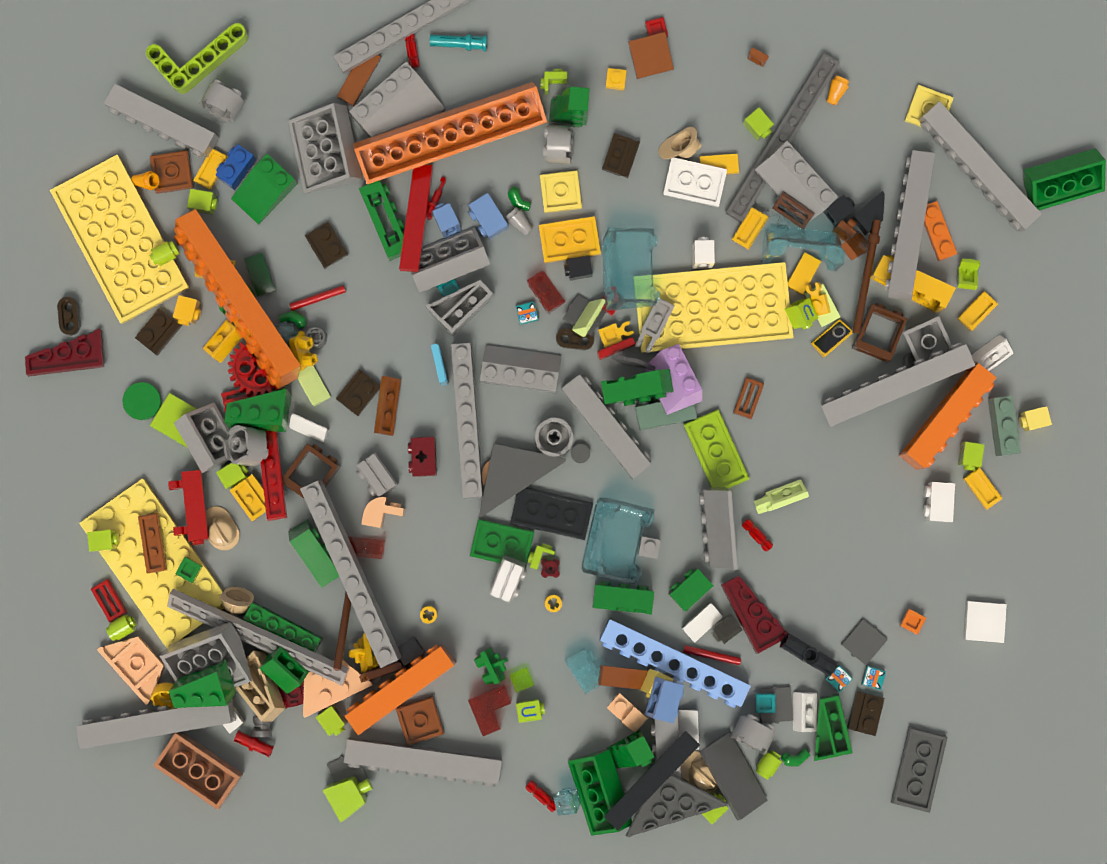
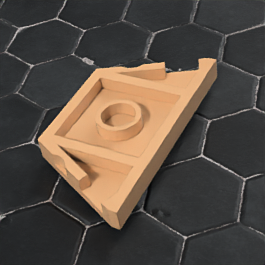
[97,636,165,705]
[303,660,373,718]

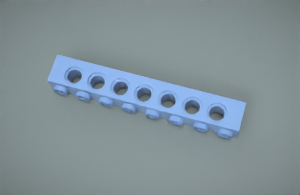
[599,619,751,708]

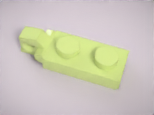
[754,480,809,514]

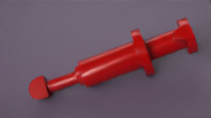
[426,177,446,220]

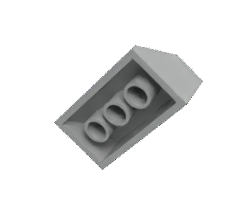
[754,141,838,223]
[411,227,490,293]
[480,345,561,394]

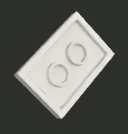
[663,157,727,207]

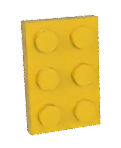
[539,216,601,264]

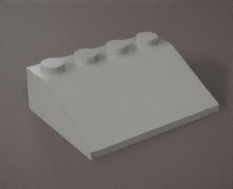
[349,62,445,137]
[288,103,363,194]
[699,487,738,570]
[160,622,252,687]

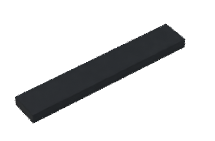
[604,731,700,831]

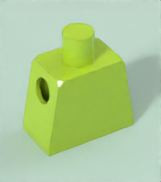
[323,776,373,823]

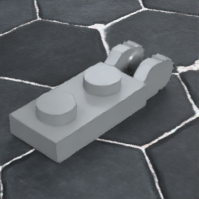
[635,297,675,353]

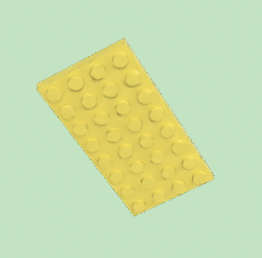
[50,155,189,324]
[633,262,793,353]
[79,478,224,648]

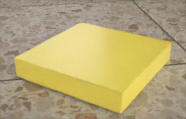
[905,85,954,127]
[540,170,582,213]

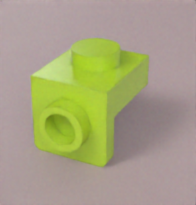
[541,69,567,95]
[957,258,980,290]
[527,543,555,570]

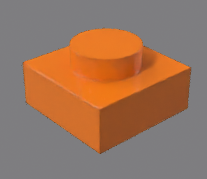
[899,609,926,635]

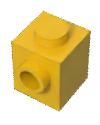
[173,295,201,326]

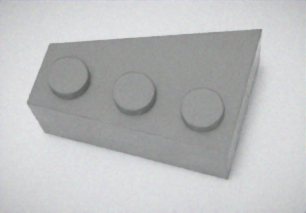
[425,280,494,336]

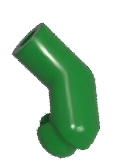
[508,186,531,211]
[278,311,307,328]
[781,748,811,767]

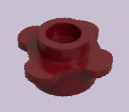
[541,559,560,578]

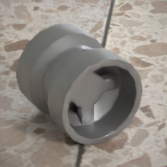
[306,327,327,348]
[252,716,272,737]

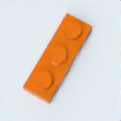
[924,201,957,261]

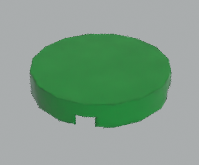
[122,382,162,421]

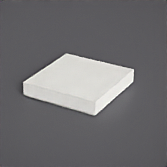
[964,601,1007,643]

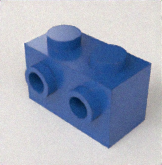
[216,144,257,190]

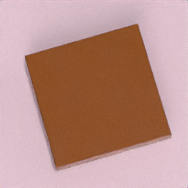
[628,32,674,79]
[150,150,194,194]
[396,696,444,746]

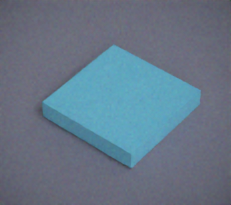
[431,344,449,386]

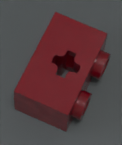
[408,437,437,477]

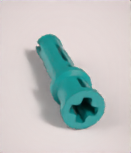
[430,34,487,52]

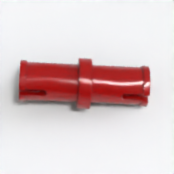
[233,730,274,758]

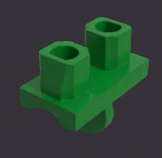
[474,647,509,685]

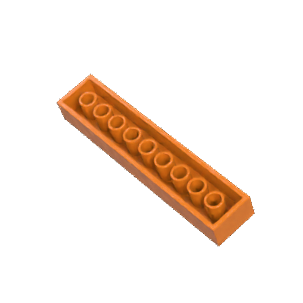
[353,82,547,184]
[174,209,301,389]

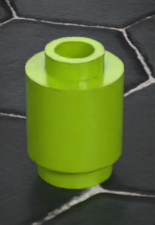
[149,240,180,266]
[106,614,137,641]
[755,750,783,780]

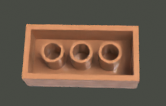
[153,732,244,810]

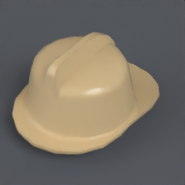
[658,127,701,159]
[205,507,240,550]
[219,587,254,615]
[680,751,718,793]

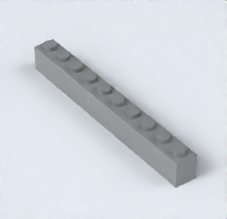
[300,480,402,668]

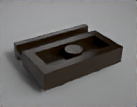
[602,133,640,179]
[305,222,348,269]
[135,309,182,356]
[336,369,380,416]
[847,691,885,736]

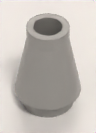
[506,207,533,236]

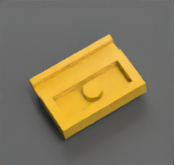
[229,474,266,522]

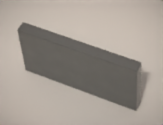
[891,727,948,813]
[699,732,768,821]

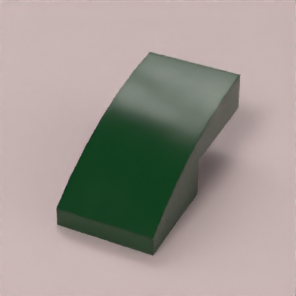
[244,252,276,297]

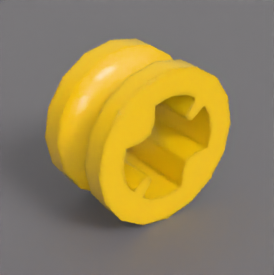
[545,594,562,612]
[420,606,437,624]

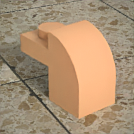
[362,497,405,528]
[607,693,648,733]

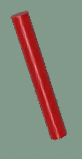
[290,285,346,311]
[683,645,741,665]

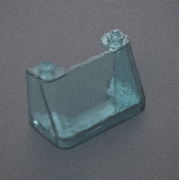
[761,225,845,271]
[602,228,660,311]
[582,497,655,585]

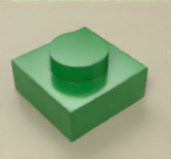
[175,557,203,583]

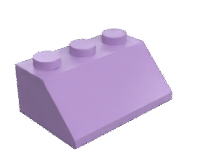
[644,344,702,415]

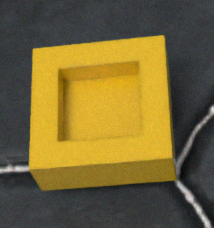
[606,68,627,91]

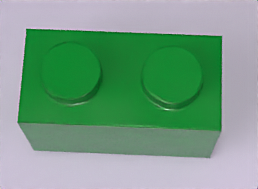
[668,568,714,612]
[259,646,309,694]

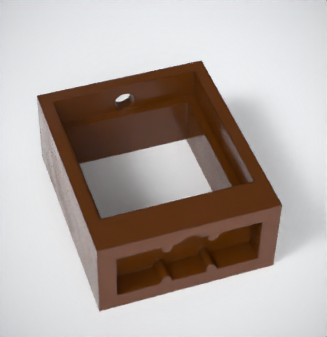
[852,303,908,363]
[283,444,340,498]

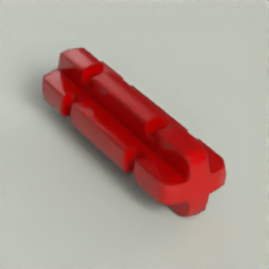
[405,34,420,69]
[742,519,773,552]
[525,780,559,812]

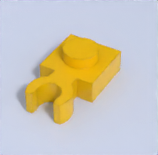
[806,282,831,316]
[598,321,634,348]

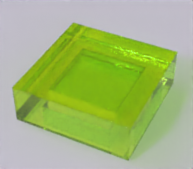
[509,667,534,693]

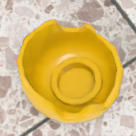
[150,682,174,708]

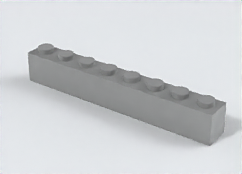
[919,101,1042,232]
[885,150,935,301]
[821,342,976,427]
[451,343,483,499]
[76,699,236,749]
[344,737,502,787]

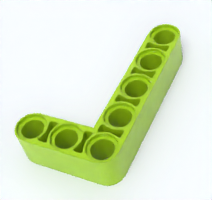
[146,23,249,94]

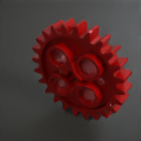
[228,342,285,397]

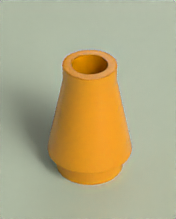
[826,76,849,106]
[131,171,159,190]

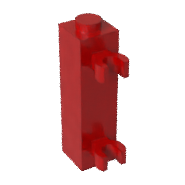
[168,470,208,545]

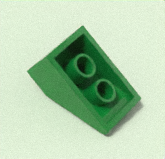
[231,154,298,225]

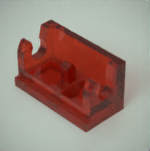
[527,271,566,314]
[348,536,385,559]

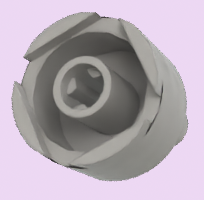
[199,80,244,123]
[543,125,574,164]
[535,418,574,457]
[224,425,268,467]
[731,714,776,755]

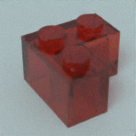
[468,684,512,736]

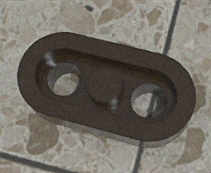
[57,297,80,336]
[556,328,594,350]

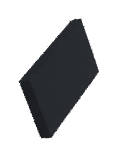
[510,488,593,540]

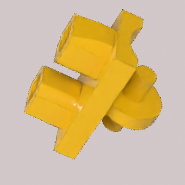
[289,331,318,371]
[348,633,380,673]

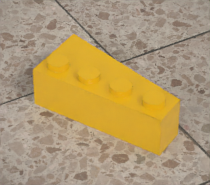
[870,255,956,313]

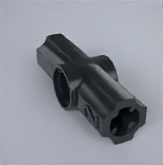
[779,633,838,676]

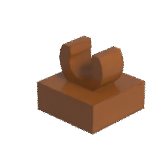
[832,219,857,242]

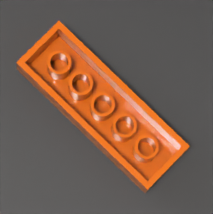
[899,363,997,470]
[345,644,456,735]

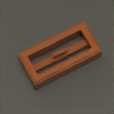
[733,377,764,420]

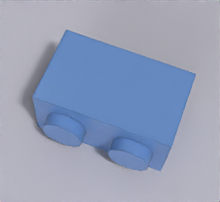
[468,193,508,240]
[432,203,461,239]
[645,677,684,724]

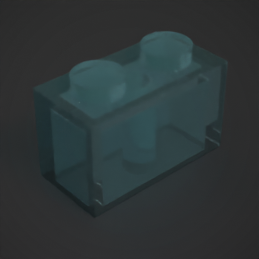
[565,648,600,694]

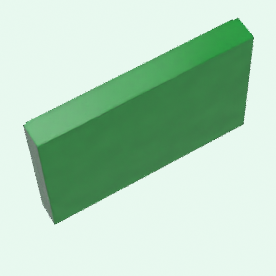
[470,519,534,569]

